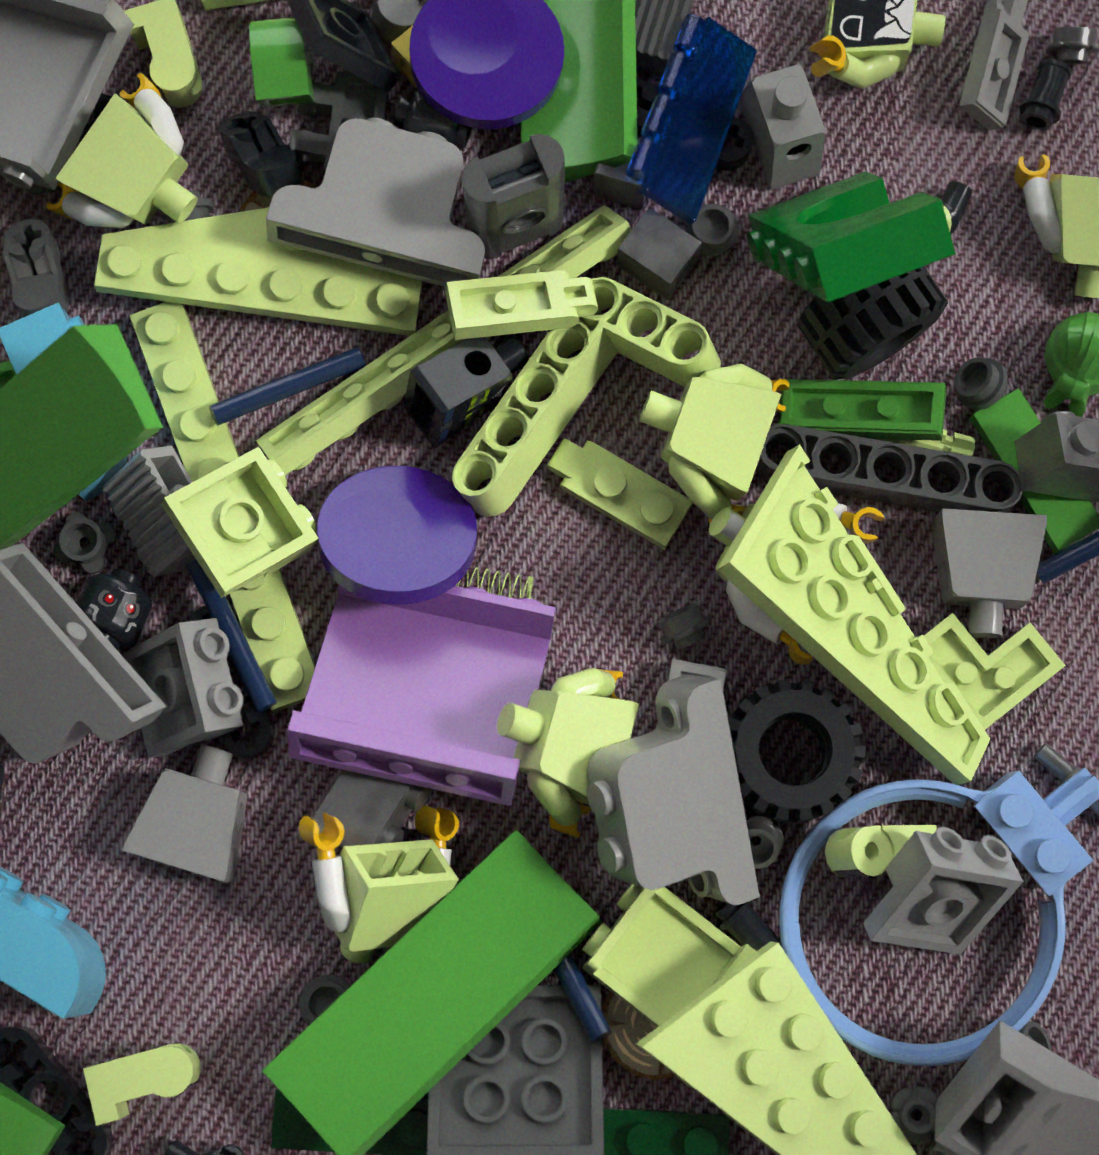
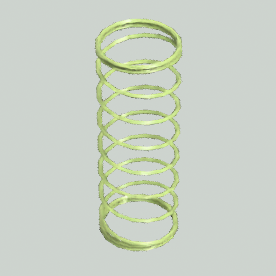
[456,567,533,599]

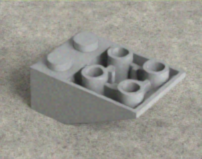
[935,1020,1099,1155]

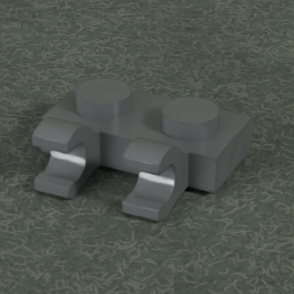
[289,71,389,175]

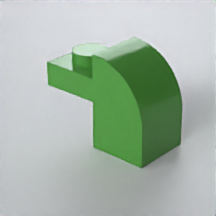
[249,17,315,108]

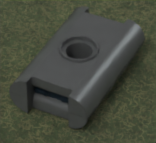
[462,134,565,259]

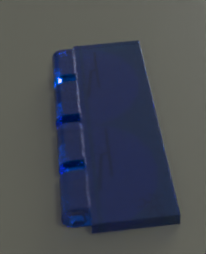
[626,14,758,224]

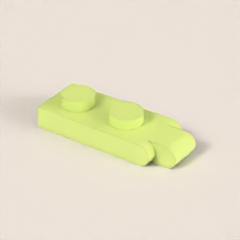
[446,270,598,340]
[546,439,693,550]

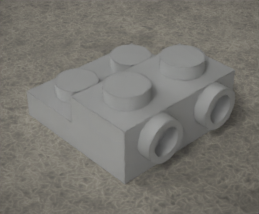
[123,618,243,758]
[863,827,1023,955]

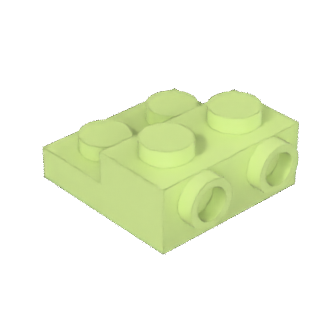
[161,447,319,598]

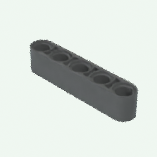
[755,424,1023,513]

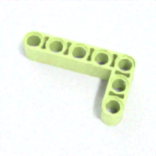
[452,277,721,517]

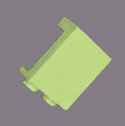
[581,884,757,1028]

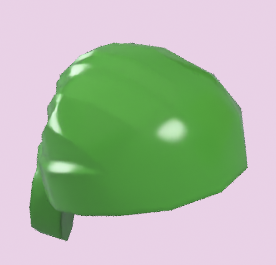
[1044,312,1099,417]

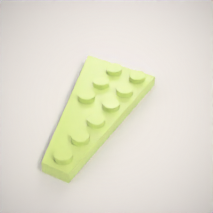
[94,207,422,336]
[717,444,990,785]
[635,941,917,1155]

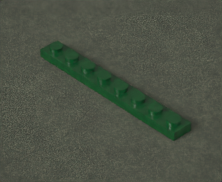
[271,1088,730,1155]

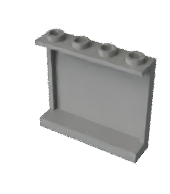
[0,0,134,190]

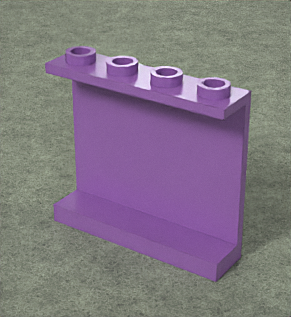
[287,584,556,806]

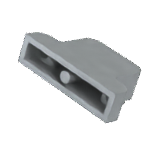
[266,118,485,287]
[0,543,166,764]
[587,674,760,905]

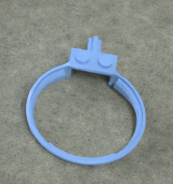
[779,767,1099,1066]

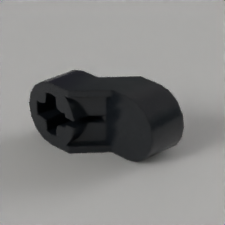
[218,111,303,197]

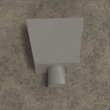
[738,65,826,190]
[932,508,1047,638]
[122,744,247,883]

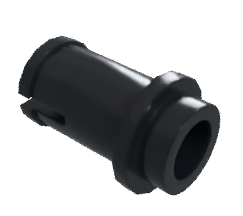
[1019,59,1072,131]
[712,900,782,951]

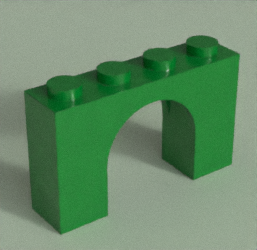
[747,171,956,302]

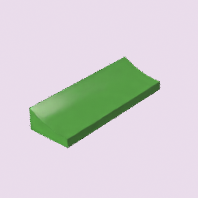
[521,0,638,183]
[0,324,163,550]
[262,829,602,1155]

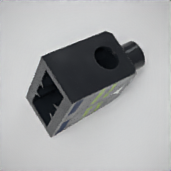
[403,336,528,449]

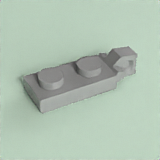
[959,0,1029,130]

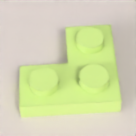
[924,613,1066,730]

